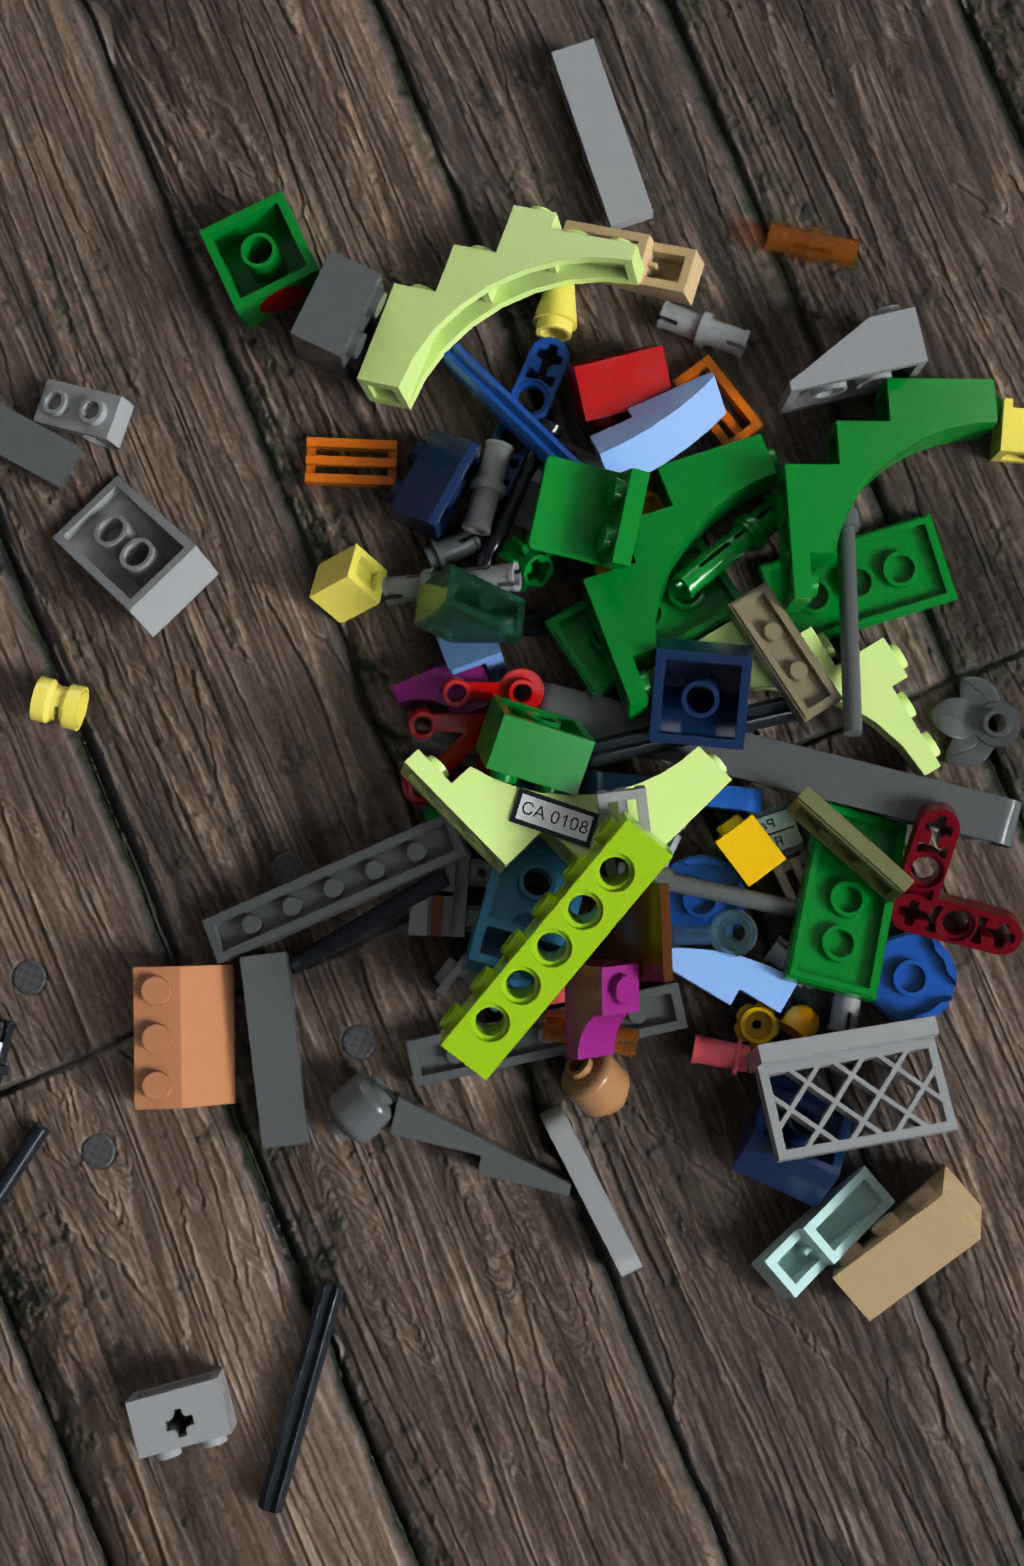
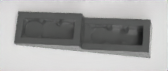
[0,403,83,492]
[240,951,310,1149]
[390,1094,572,1196]

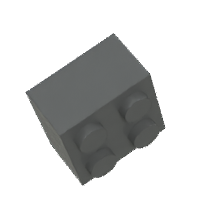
[290,250,387,382]

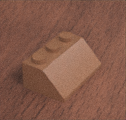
[133,964,237,1110]

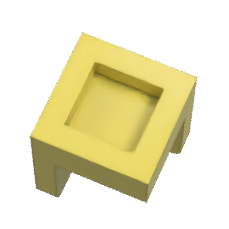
[990,397,1024,464]
[309,543,388,623]

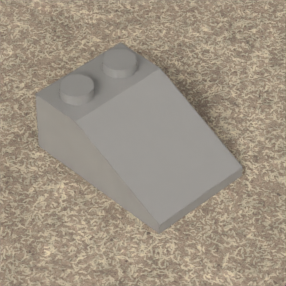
[777,305,928,414]
[52,475,219,637]

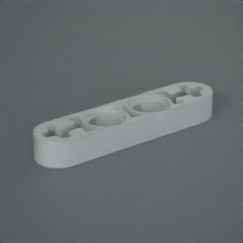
[539,1103,643,1277]

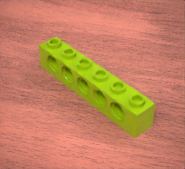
[439,810,673,1080]

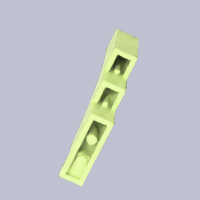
[400,746,732,874]

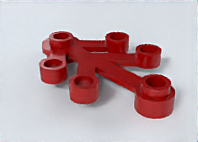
[401,667,544,805]

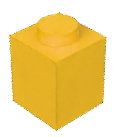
[713,813,786,887]

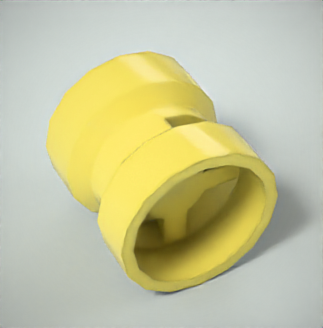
[29,676,89,731]

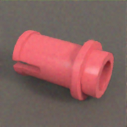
[691,1034,751,1075]

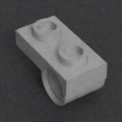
[33,379,134,450]

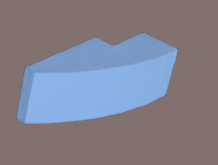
[590,372,726,473]
[672,947,797,1013]

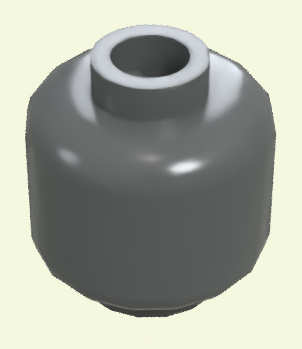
[327,1074,397,1144]

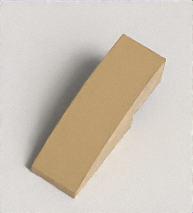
[563,220,704,306]

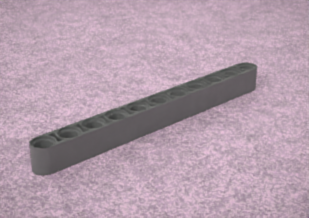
[537,682,1022,848]

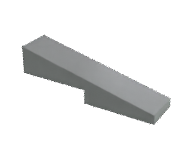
[551,38,653,229]

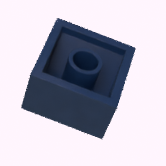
[386,430,481,541]
[649,638,753,750]
[731,1075,855,1208]

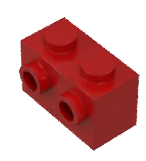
[566,344,671,428]

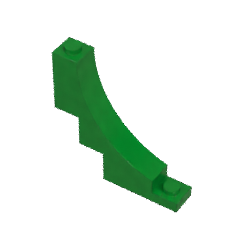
[774,378,1002,613]
[582,434,780,720]

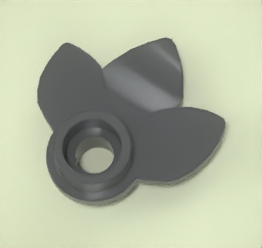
[928,676,1021,767]

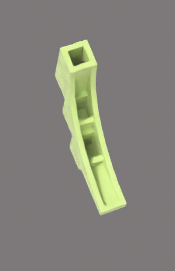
[357,205,644,410]
[647,620,941,776]

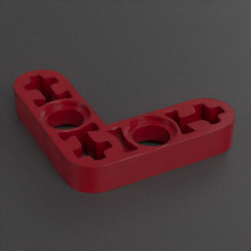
[891,801,1023,955]

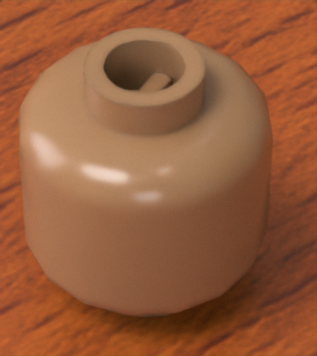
[561,1055,630,1117]

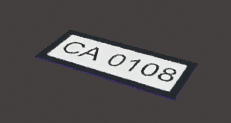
[509,788,599,848]

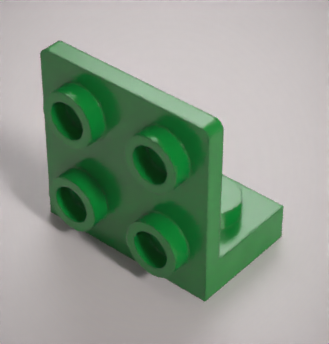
[527,456,651,570]

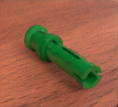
[671,491,778,600]

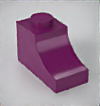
[391,663,491,713]
[565,958,639,1060]

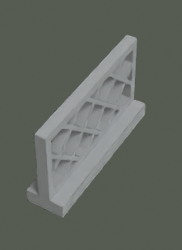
[746,1016,958,1163]

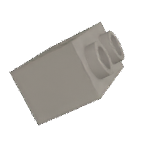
[125,1368,237,1462]

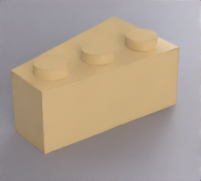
[832,1165,982,1321]

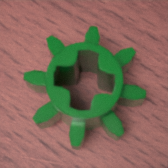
[498,533,555,593]

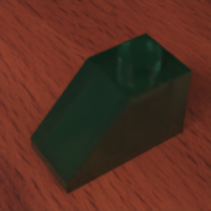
[414,563,526,643]

